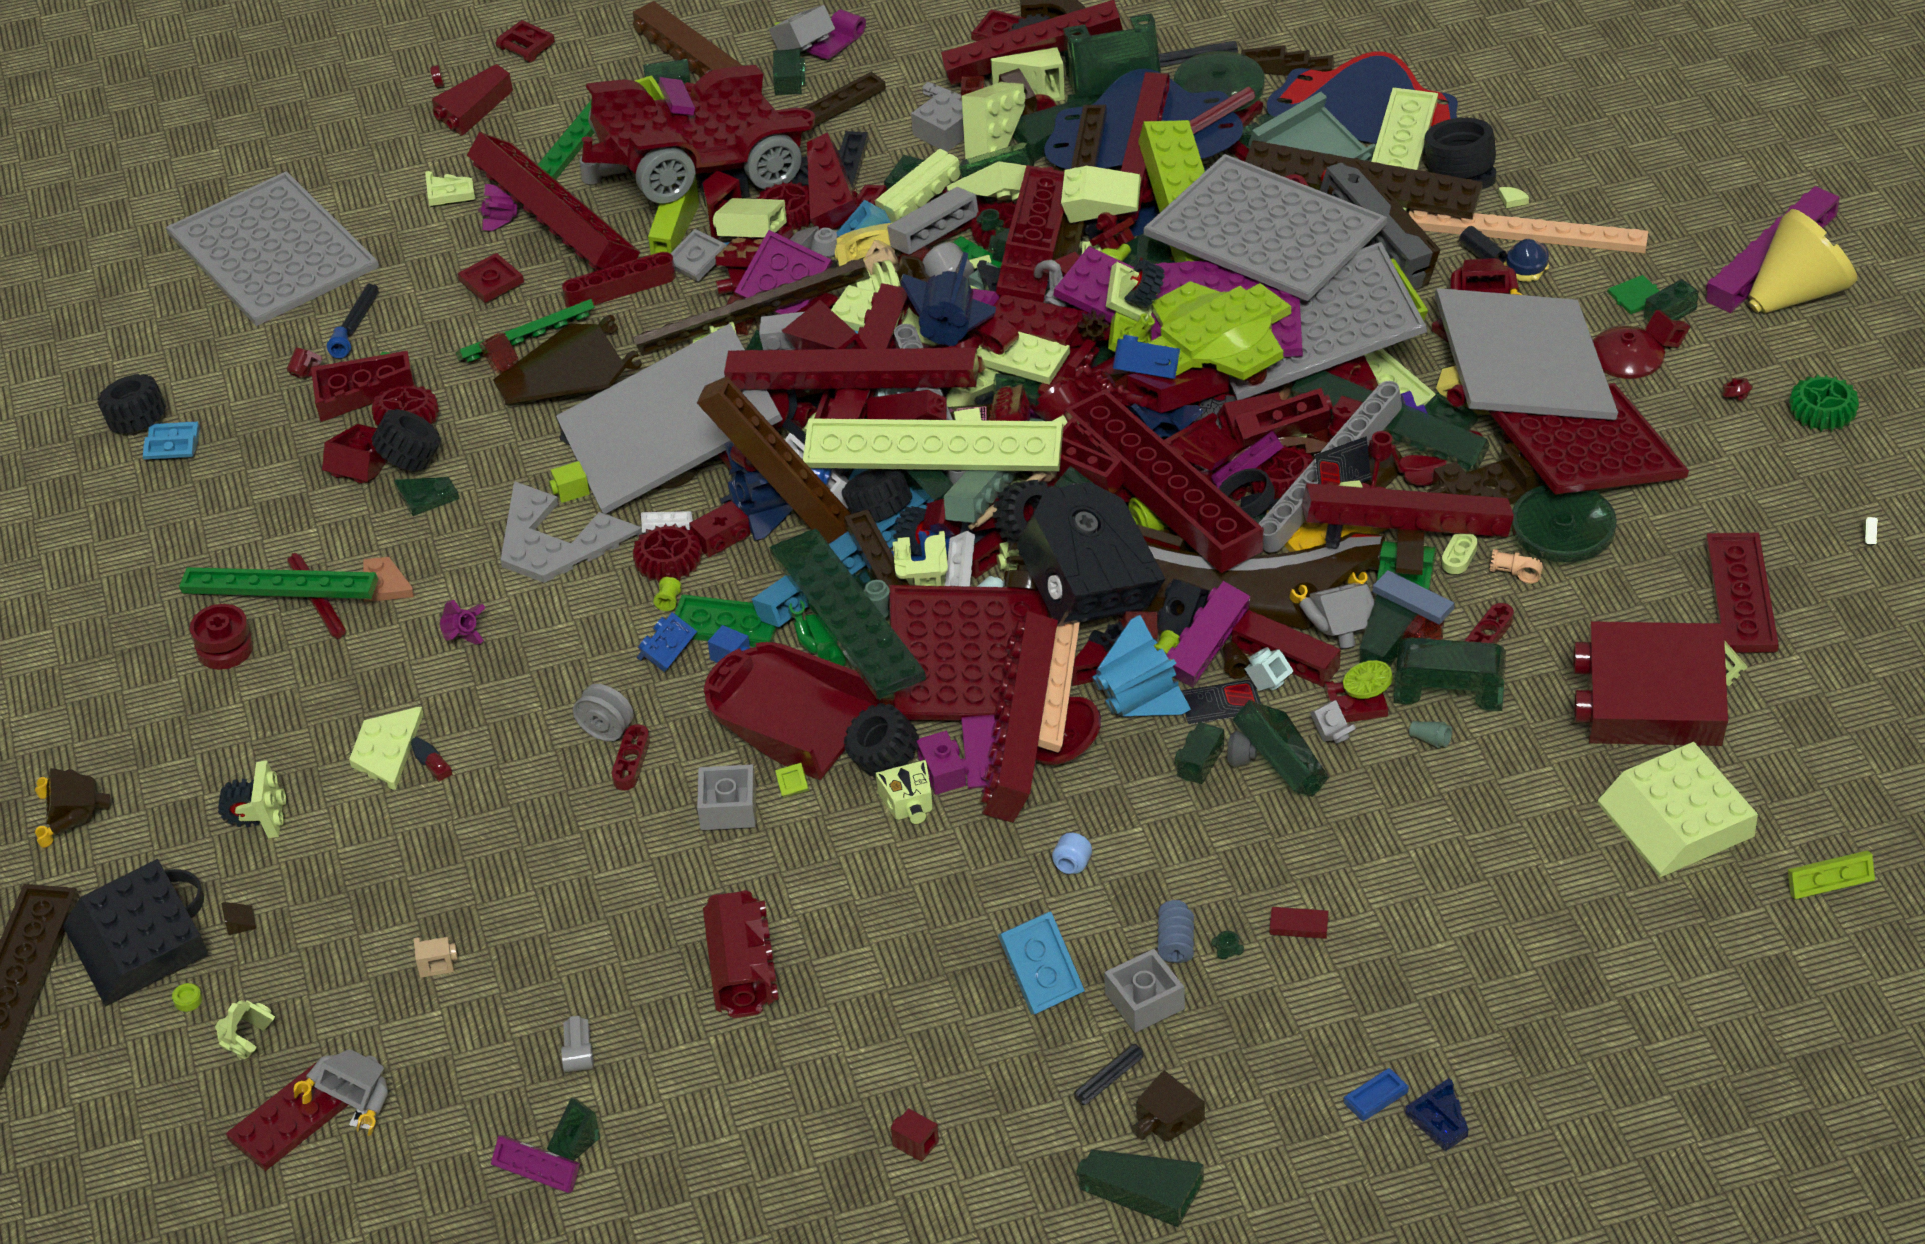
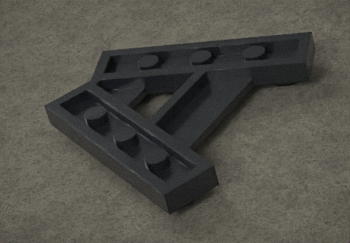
[778,131,869,190]

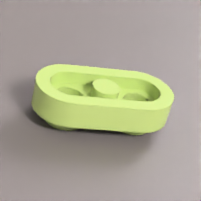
[1442,533,1477,574]

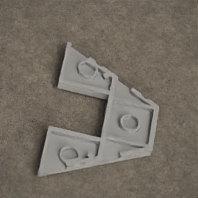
[501,481,642,583]

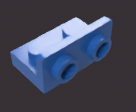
[637,612,697,672]

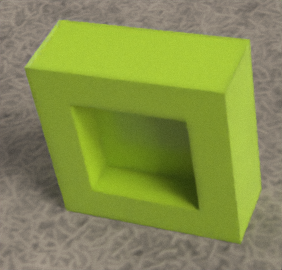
[775,763,810,798]

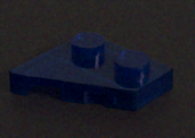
[1405,1078,1469,1152]

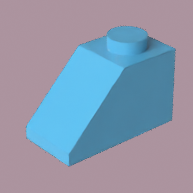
[836,200,891,236]

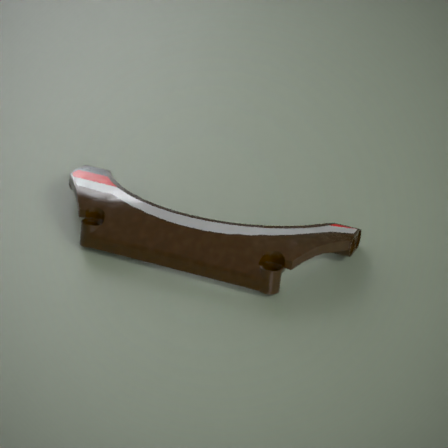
[1146,532,1385,629]

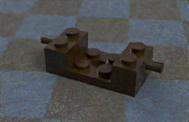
[1427,442,1548,505]

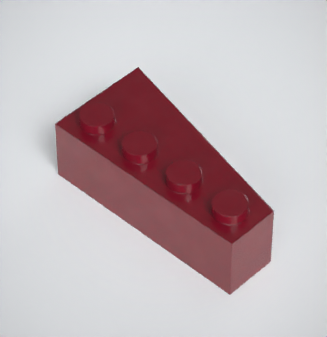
[807,132,859,230]
[311,350,414,423]

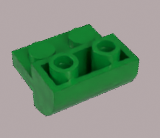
[1377,541,1437,590]

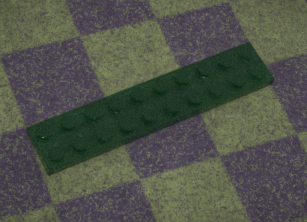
[769,529,926,699]

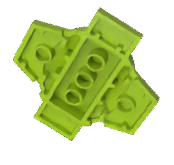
[1149,281,1291,380]

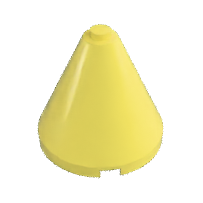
[1748,209,1858,314]

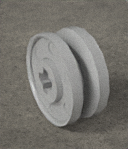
[573,684,634,741]

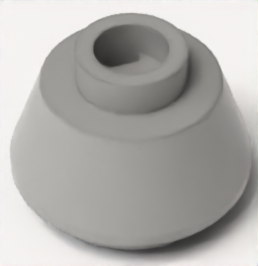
[811,228,839,258]

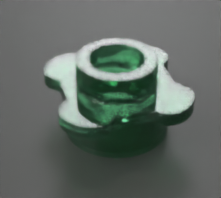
[977,209,1004,231]
[1211,931,1244,960]

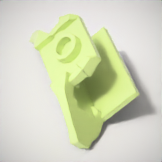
[215,1000,275,1059]

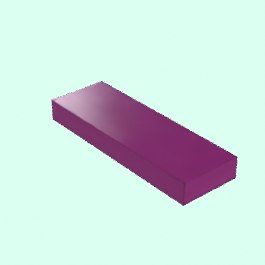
[658,77,695,116]
[1211,431,1283,489]

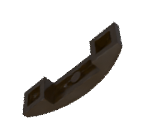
[1396,529,1424,575]

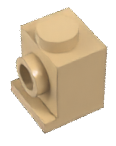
[863,246,898,275]
[414,937,458,978]

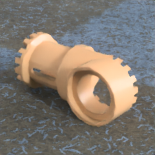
[1490,549,1543,584]

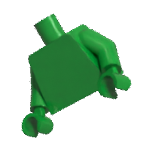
[788,592,869,666]

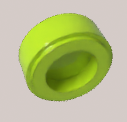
[172,983,202,1012]

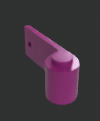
[807,9,866,60]
[962,714,998,789]

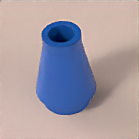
[327,327,351,358]

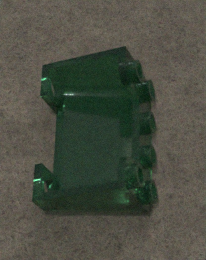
[1063,13,1161,98]
[1394,638,1506,711]

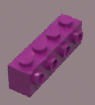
[1166,581,1250,688]

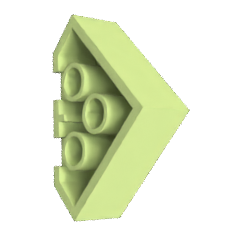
[962,82,1025,166]

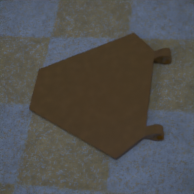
[493,315,642,404]

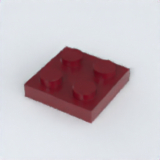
[457,253,524,303]

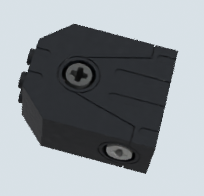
[1016,482,1165,626]

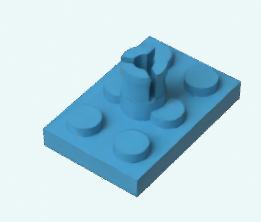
[998,911,1085,1015]

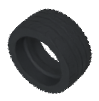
[1424,117,1496,178]

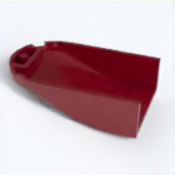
[704,642,880,780]

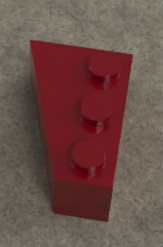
[1057,417,1125,494]

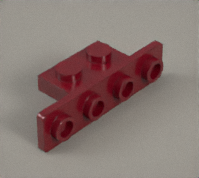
[1038,339,1100,395]

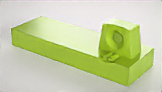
[1788,850,1875,899]

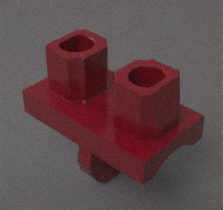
[1089,212,1134,250]

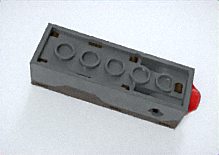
[1320,158,1440,289]

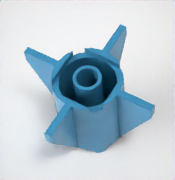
[1092,615,1191,716]

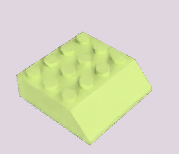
[1598,742,1758,877]

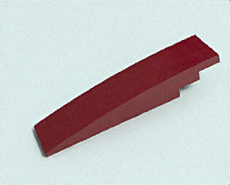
[996,165,1065,302]

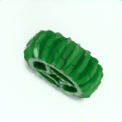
[1789,374,1859,432]

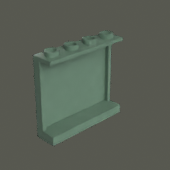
[1248,92,1376,162]

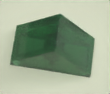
[547,1097,600,1161]

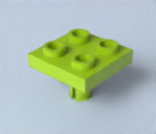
[1108,312,1155,352]

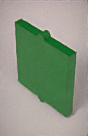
[1607,275,1666,315]

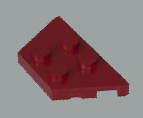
[1164,413,1240,471]

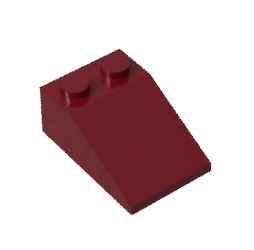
[322,424,387,483]

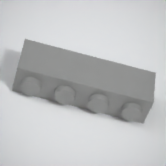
[887,187,979,255]

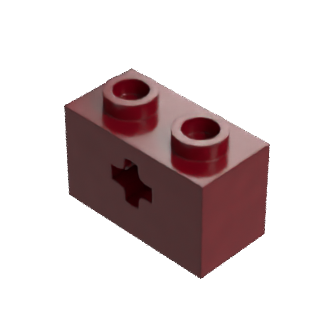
[689,501,751,558]

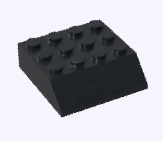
[63,859,209,1007]

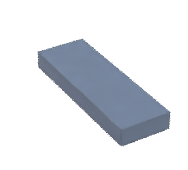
[1373,570,1455,625]

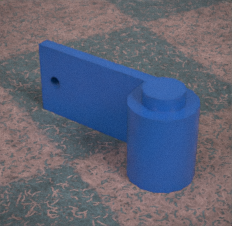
[1113,335,1180,379]

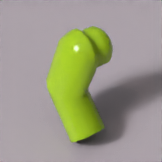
[1100,244,1131,261]

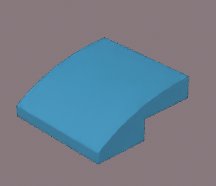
[143,421,200,459]

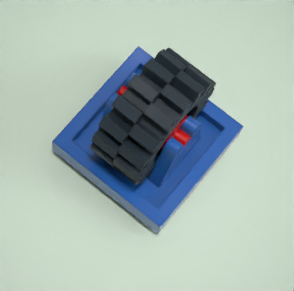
[892,506,951,561]

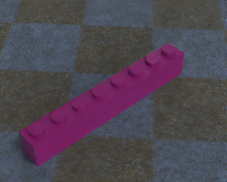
[1706,186,1840,313]

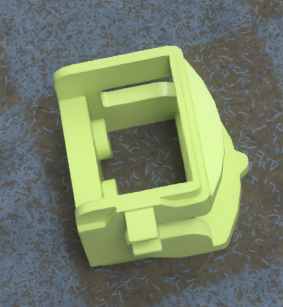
[893,531,948,586]

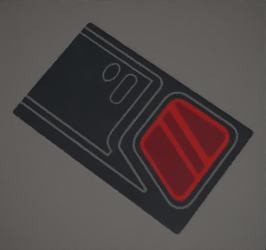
[1315,436,1371,486]
[1181,679,1264,724]

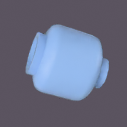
[1052,833,1092,874]

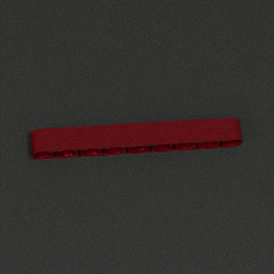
[1116,72,1170,221]

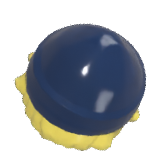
[1504,239,1549,282]

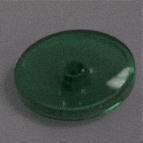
[1174,51,1265,112]
[1511,484,1617,562]

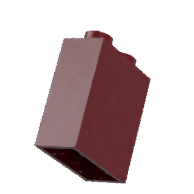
[1573,621,1728,746]

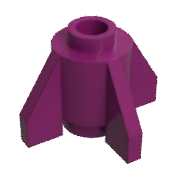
[478,184,517,231]
[440,600,486,645]

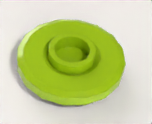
[1343,660,1393,699]

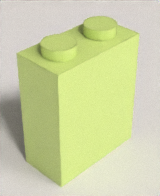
[713,198,787,238]

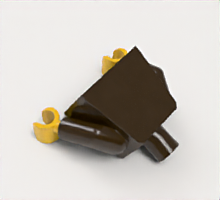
[35,768,110,848]

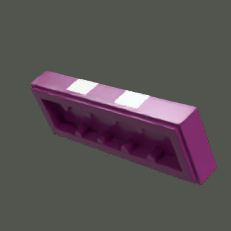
[491,1135,580,1193]

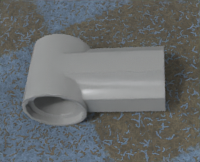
[580,156,627,184]
[561,1016,594,1072]

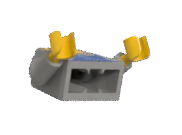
[1289,572,1375,648]
[294,1050,388,1136]

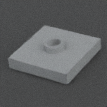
[671,229,727,281]

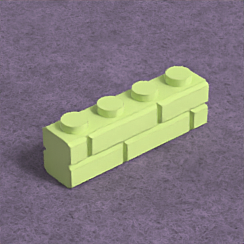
[875,149,962,223]

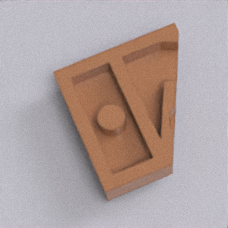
[363,557,414,602]

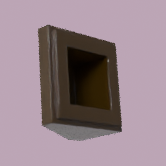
[221,902,256,935]

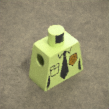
[876,760,933,824]

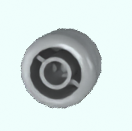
[922,242,974,281]

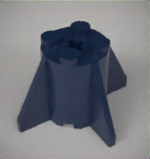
[900,252,996,346]
[1126,404,1204,440]
[720,441,793,541]

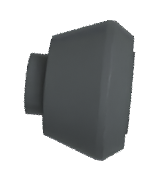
[1227,731,1258,768]

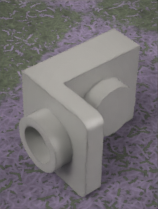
[1310,700,1356,744]

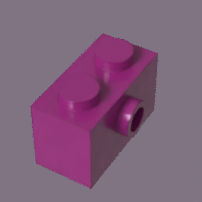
[916,730,969,795]

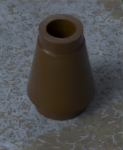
[1223,642,1250,679]

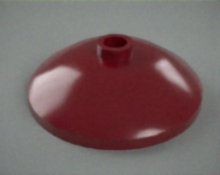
[1593,326,1665,379]
[1036,697,1101,765]

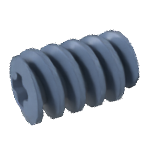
[1158,900,1194,963]

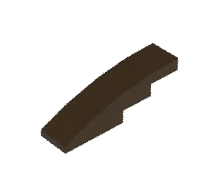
[1240,45,1335,77]

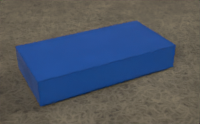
[1344,1068,1409,1122]

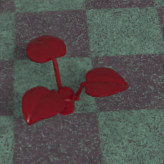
[1330,431,1447,489]

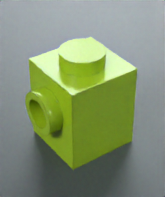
[549,461,590,503]

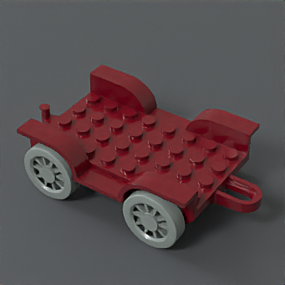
[582,65,815,203]

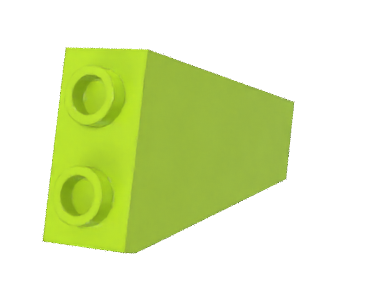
[648,174,699,255]

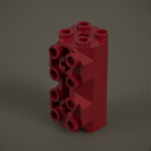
[703,890,779,1018]

